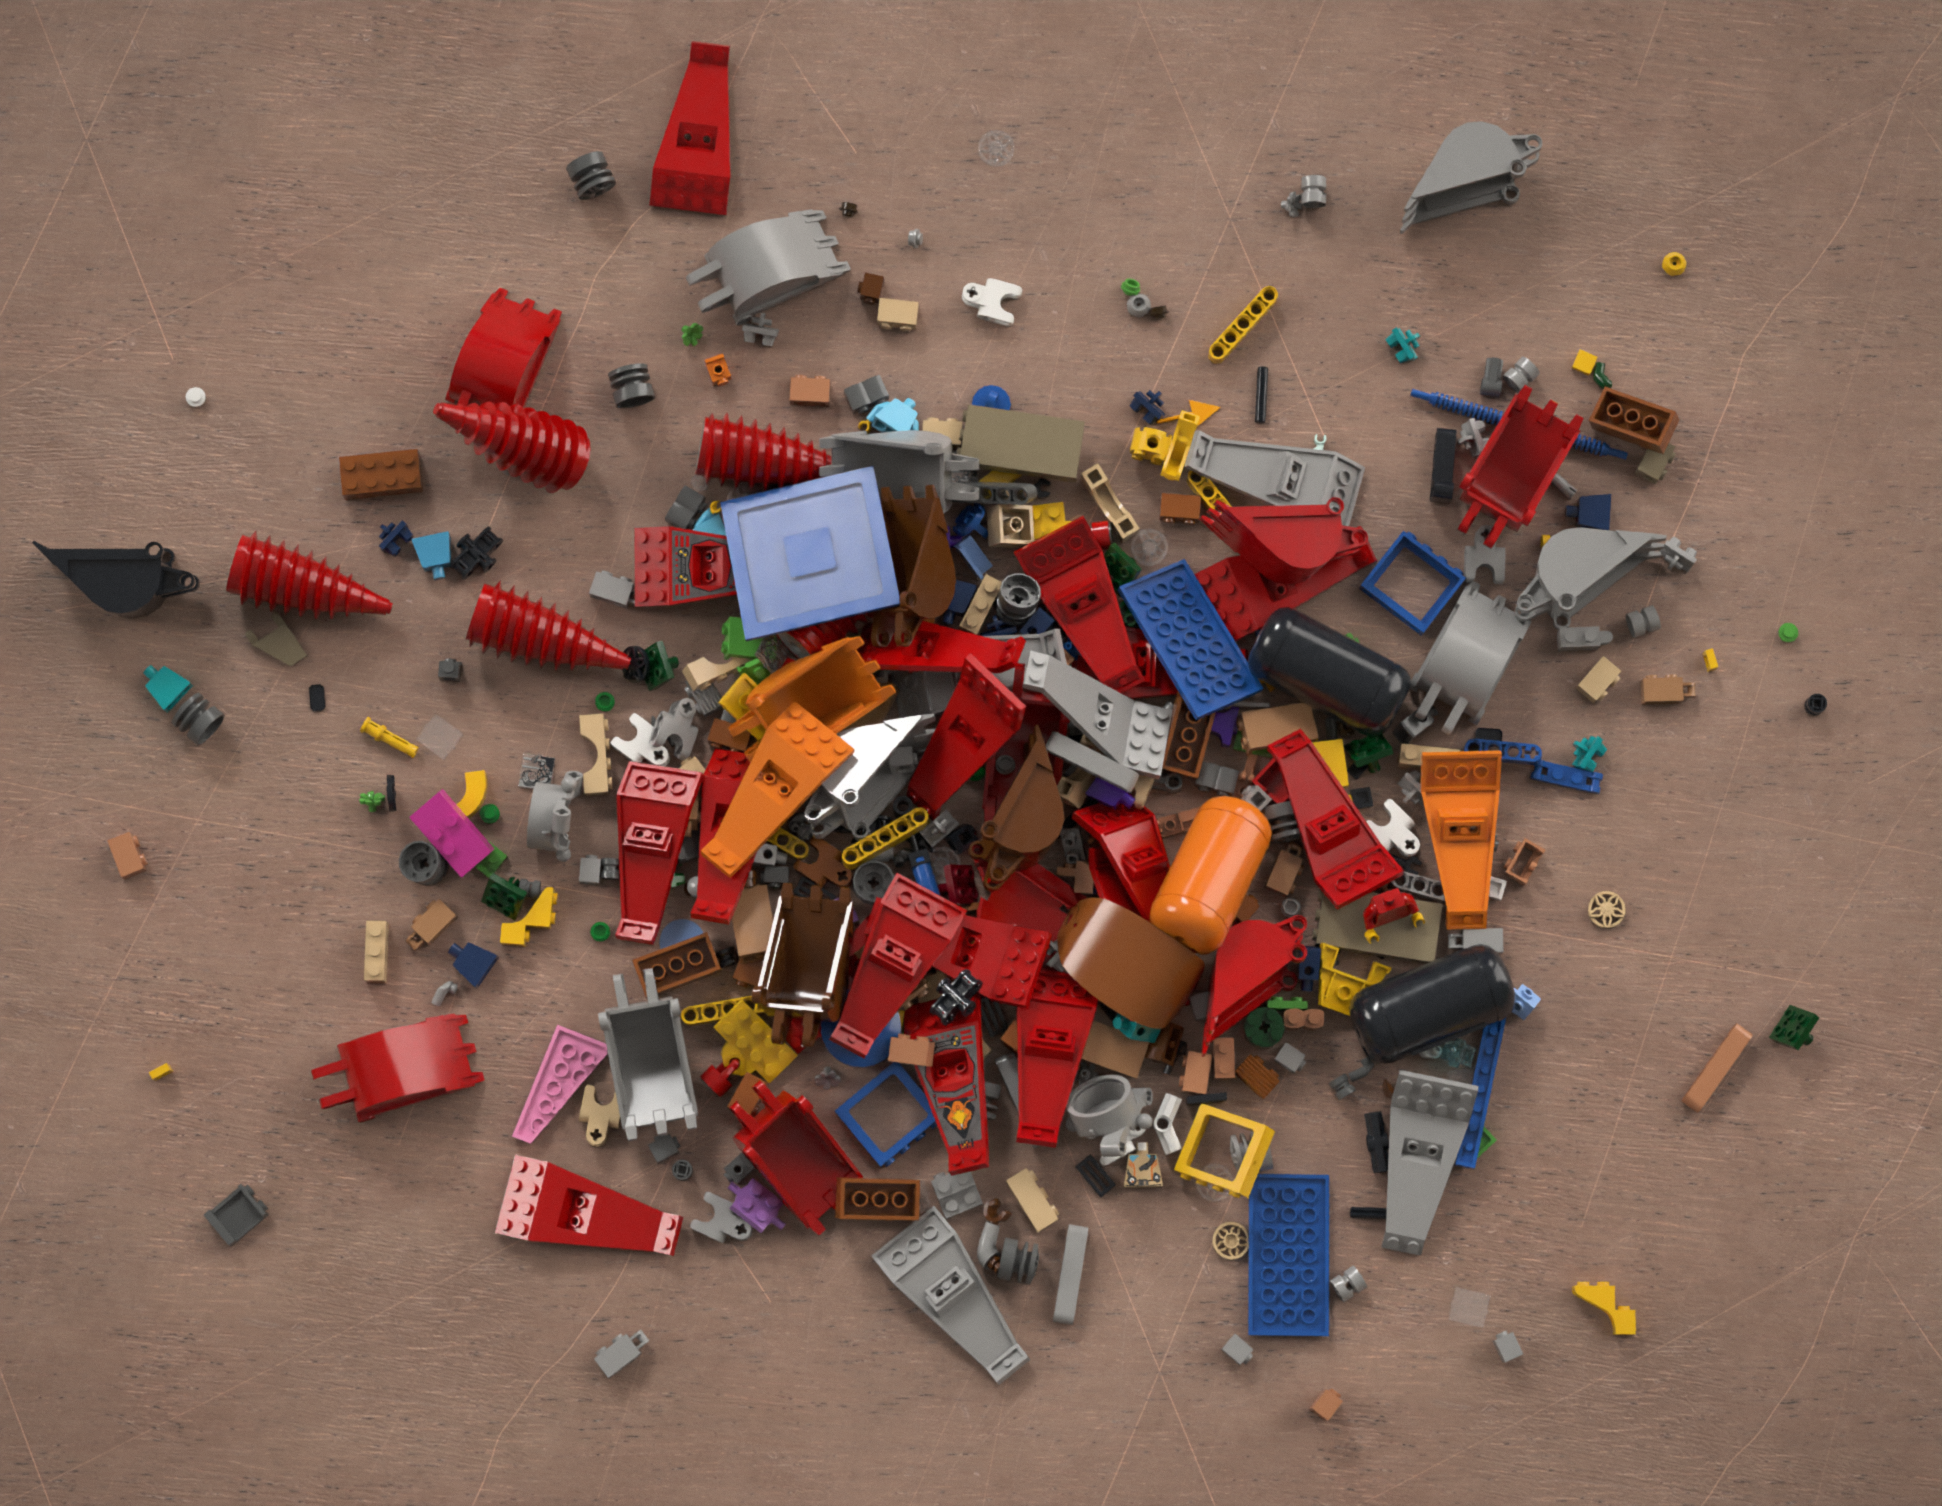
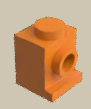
[705,353,731,386]

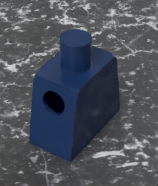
[1565,494,1611,530]
[941,580,977,625]
[1019,607,1057,635]
[448,942,499,989]
[1297,946,1321,991]

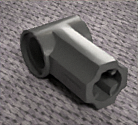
[1480,357,1503,398]
[1151,772,1182,794]

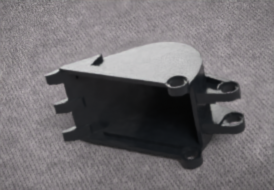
[32,541,200,619]

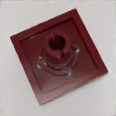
[938,864,978,906]

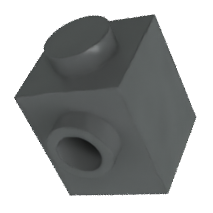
[648,1134,681,1164]

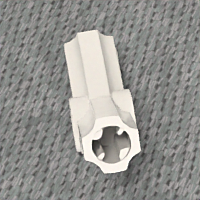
[1153,1093,1182,1155]

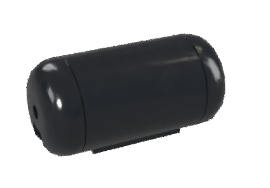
[1248,607,1411,737]
[1349,944,1516,1064]

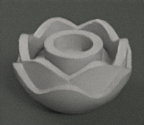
[1127,293,1151,318]

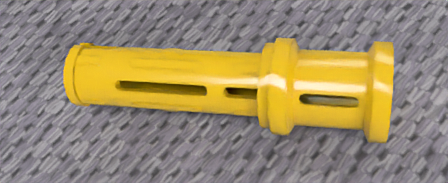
[360,717,419,758]

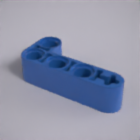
[1464,739,1542,765]

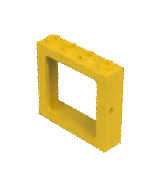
[1174,1103,1275,1199]

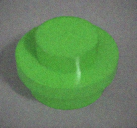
[1121,278,1140,296]
[1778,623,1798,643]

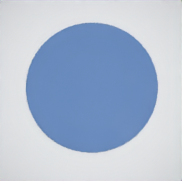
[659,919,703,949]

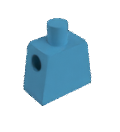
[412,531,452,580]

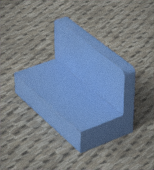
[953,534,993,580]

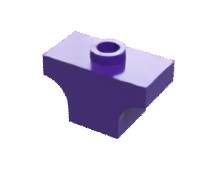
[1210,706,1239,748]

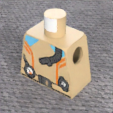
[1124,1142,1163,1188]

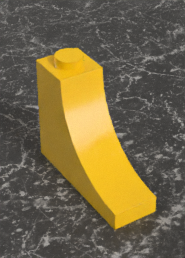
[1312,739,1349,788]

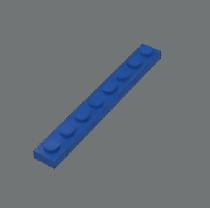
[1455,1018,1506,1170]

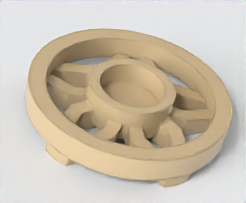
[1588,891,1625,928]
[1212,1222,1249,1260]

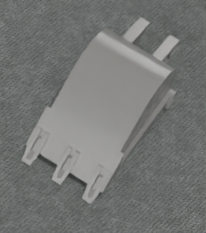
[1400,121,1543,234]
[685,209,851,325]
[819,430,979,513]
[1515,528,1667,630]
[1410,581,1532,735]
[804,714,936,841]
[598,968,698,1141]

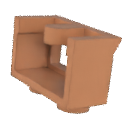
[1503,838,1545,886]

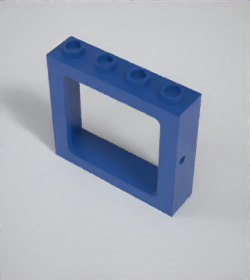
[1359,531,1466,636]
[835,1062,937,1168]

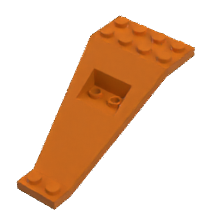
[701,702,854,878]
[1420,751,1502,930]

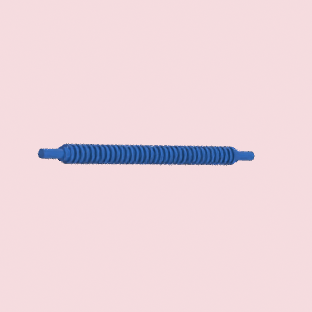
[1410,389,1628,460]

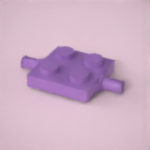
[727,1178,786,1233]

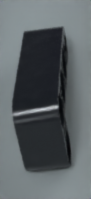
[1430,428,1457,504]

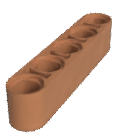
[1681,1023,1753,1113]

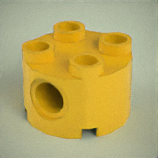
[1130,427,1173,465]

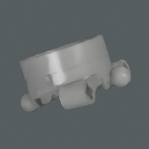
[527,771,583,862]
[1065,1075,1153,1157]

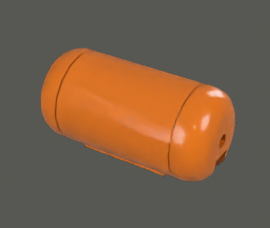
[1149,796,1272,955]

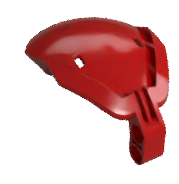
[977,864,1087,973]

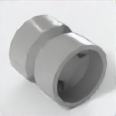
[1301,175,1326,208]
[1503,357,1540,393]
[1626,605,1661,638]
[1330,1266,1367,1302]

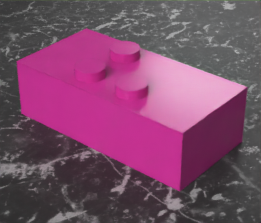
[409,789,494,878]

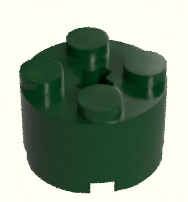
[1243,1007,1284,1049]

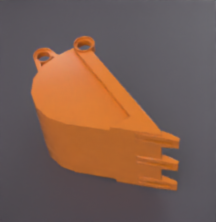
[728,636,896,762]

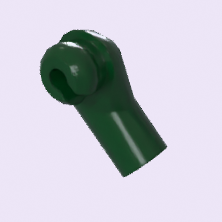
[1593,362,1612,389]

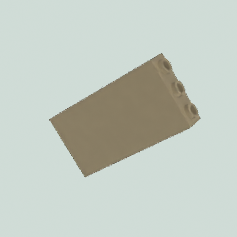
[957,404,1085,483]
[1312,890,1443,964]

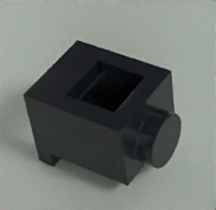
[944,823,979,854]

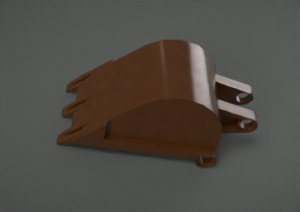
[864,484,956,647]
[968,725,1064,892]
[752,883,853,1048]

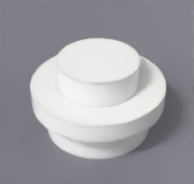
[186,387,206,407]

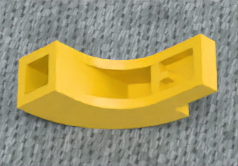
[456,770,487,819]

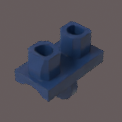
[1130,390,1166,425]
[379,520,414,557]
[980,615,1017,636]

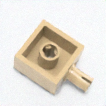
[987,490,1034,548]

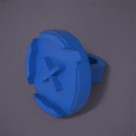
[972,385,1011,410]
[953,503,988,539]

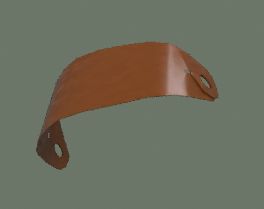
[1057,898,1205,1029]

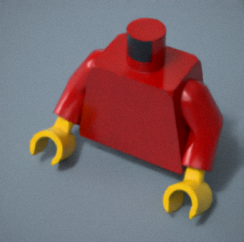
[1363,888,1425,944]

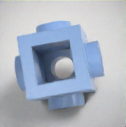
[1512,984,1541,1020]

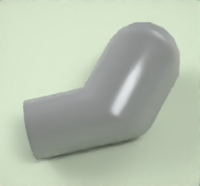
[431,981,458,1006]

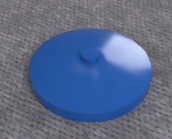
[821,989,901,1068]

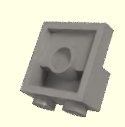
[931,1172,983,1219]

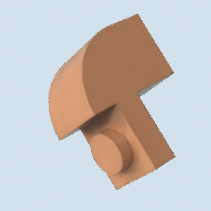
[1057,861,1098,894]

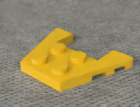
[1318,942,1392,1016]

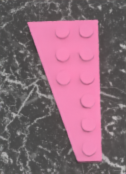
[512,1025,608,1144]

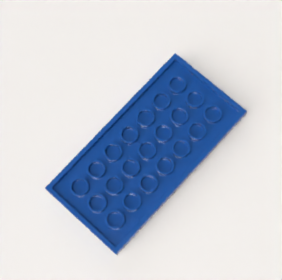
[1117,559,1264,720]
[1248,1174,1329,1337]

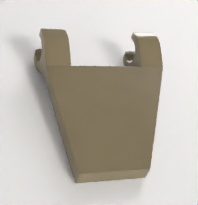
[245,612,308,666]

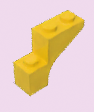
[1160,410,1200,481]
[500,887,558,947]
[1572,1282,1636,1335]

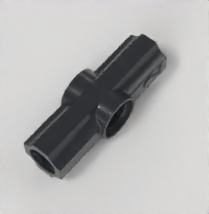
[1364,1111,1389,1173]

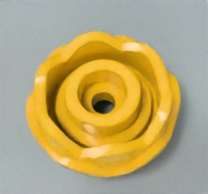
[1662,252,1686,276]

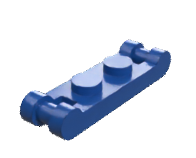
[1530,760,1603,794]

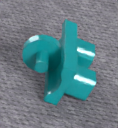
[1385,327,1420,363]
[1572,736,1607,772]

